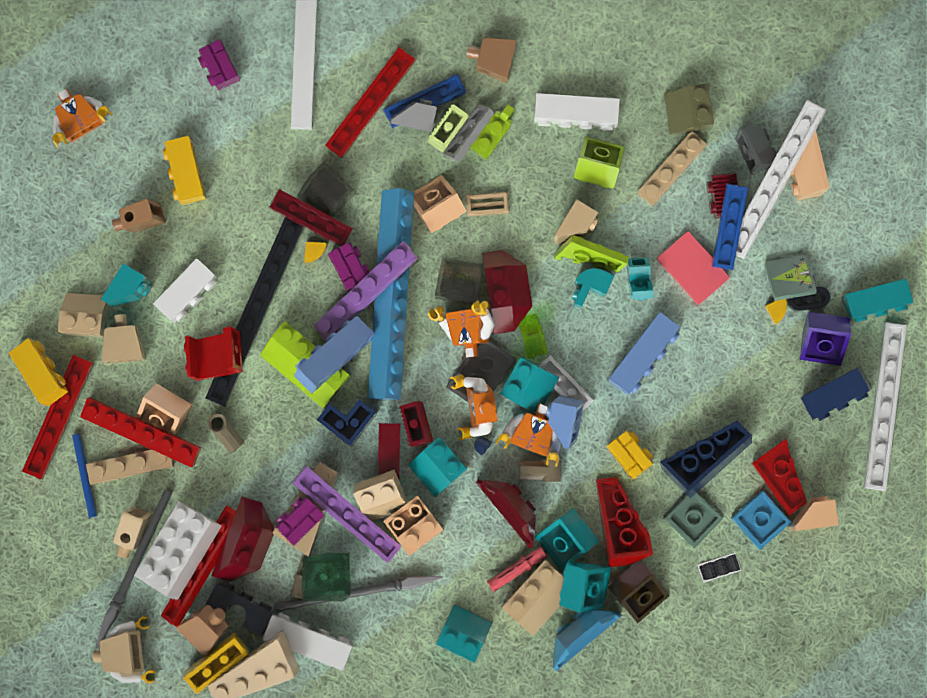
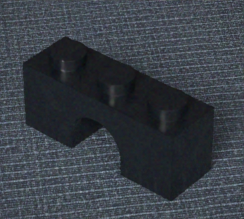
[204,581,275,637]

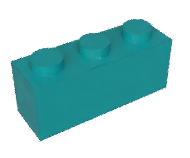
[842,278,914,323]

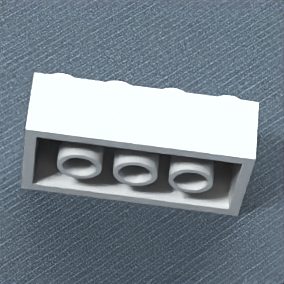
[134,501,221,600]

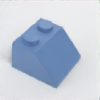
[546,396,584,449]

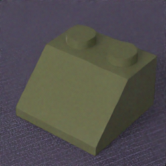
[664,84,714,135]

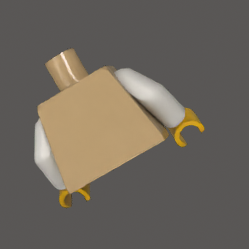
[92,617,155,684]

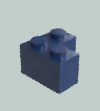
[317,399,377,447]

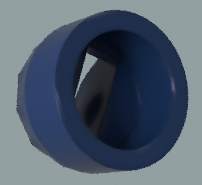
[474,437,492,456]

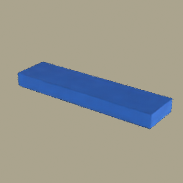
[383,74,467,129]
[712,183,748,270]

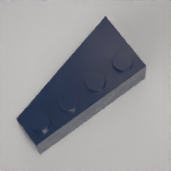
[660,421,752,498]

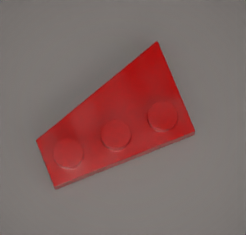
[751,439,807,515]

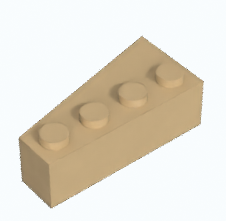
[273,461,339,556]
[208,630,300,698]

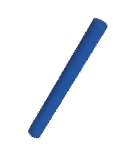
[72,434,97,518]

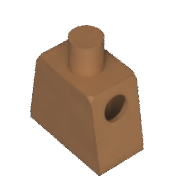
[466,38,517,83]
[112,199,166,233]
[176,605,228,657]

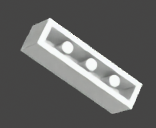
[534,93,620,131]
[263,612,353,671]

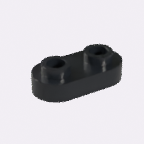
[787,286,830,312]

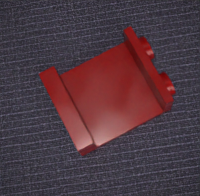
[184,326,243,381]

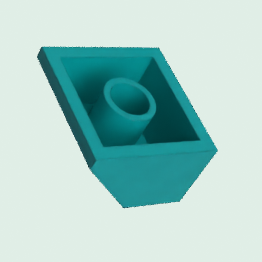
[101,263,152,307]
[500,356,560,412]
[408,437,467,497]
[535,508,599,571]
[559,562,611,613]
[436,604,493,663]

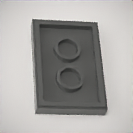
[446,341,516,402]

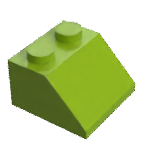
[573,136,625,189]

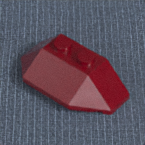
[482,250,532,335]
[476,479,536,548]
[211,496,275,582]

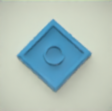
[731,490,791,550]

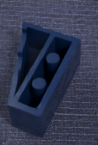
[801,366,873,421]

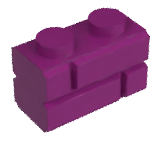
[197,40,240,91]
[328,243,370,293]
[275,496,325,546]

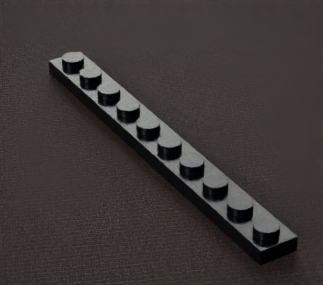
[205,217,304,407]

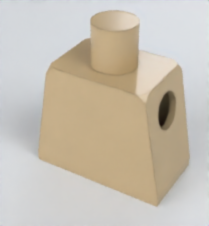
[102,314,146,364]
[113,506,153,559]

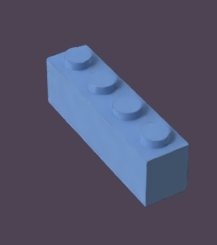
[608,312,680,396]
[294,316,375,394]

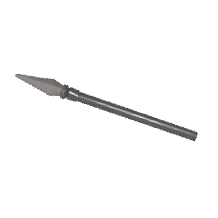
[96,490,172,647]
[275,576,443,611]

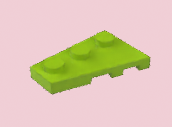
[554,235,629,272]

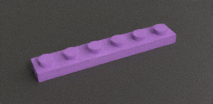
[314,241,418,341]
[291,466,401,563]

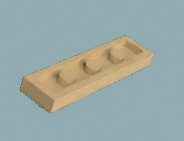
[637,131,707,207]
[86,450,174,485]

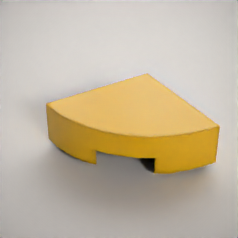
[304,242,327,263]
[765,299,787,325]

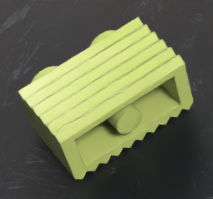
[427,105,469,152]

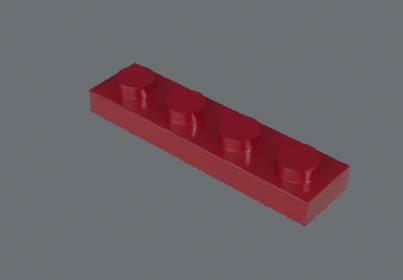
[268,189,353,247]

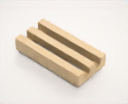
[466,192,509,217]

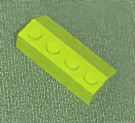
[260,321,351,409]

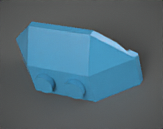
[553,610,622,671]

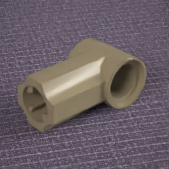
[208,414,245,454]
[520,460,561,482]

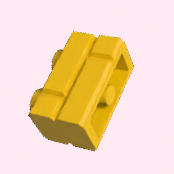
[606,430,654,480]

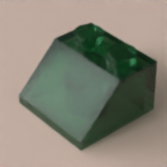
[301,553,351,601]

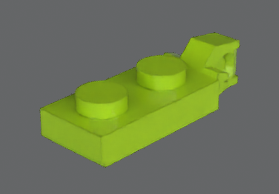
[470,105,514,160]

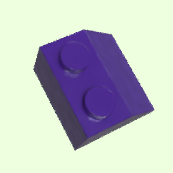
[800,312,851,366]

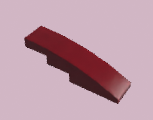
[378,423,400,482]

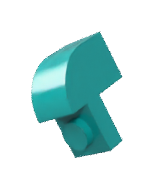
[627,257,654,301]
[572,268,615,309]

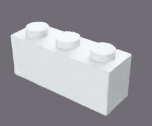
[153,258,217,323]

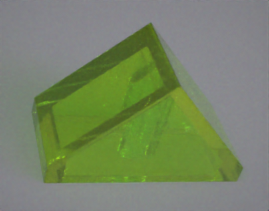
[518,313,548,359]

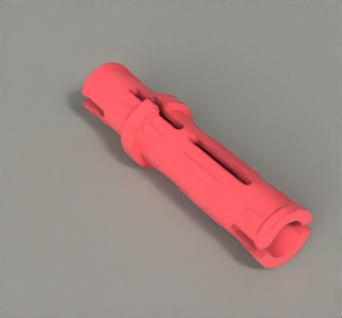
[487,546,548,592]

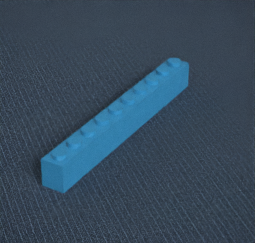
[368,188,414,400]

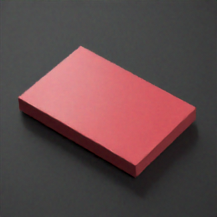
[657,231,730,305]

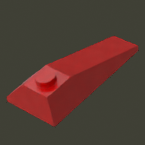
[596,477,653,567]

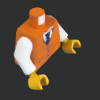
[52,89,113,148]
[428,300,495,357]
[450,374,497,440]
[495,403,561,467]

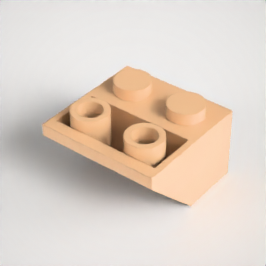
[384,496,443,556]

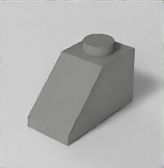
[389,99,437,132]

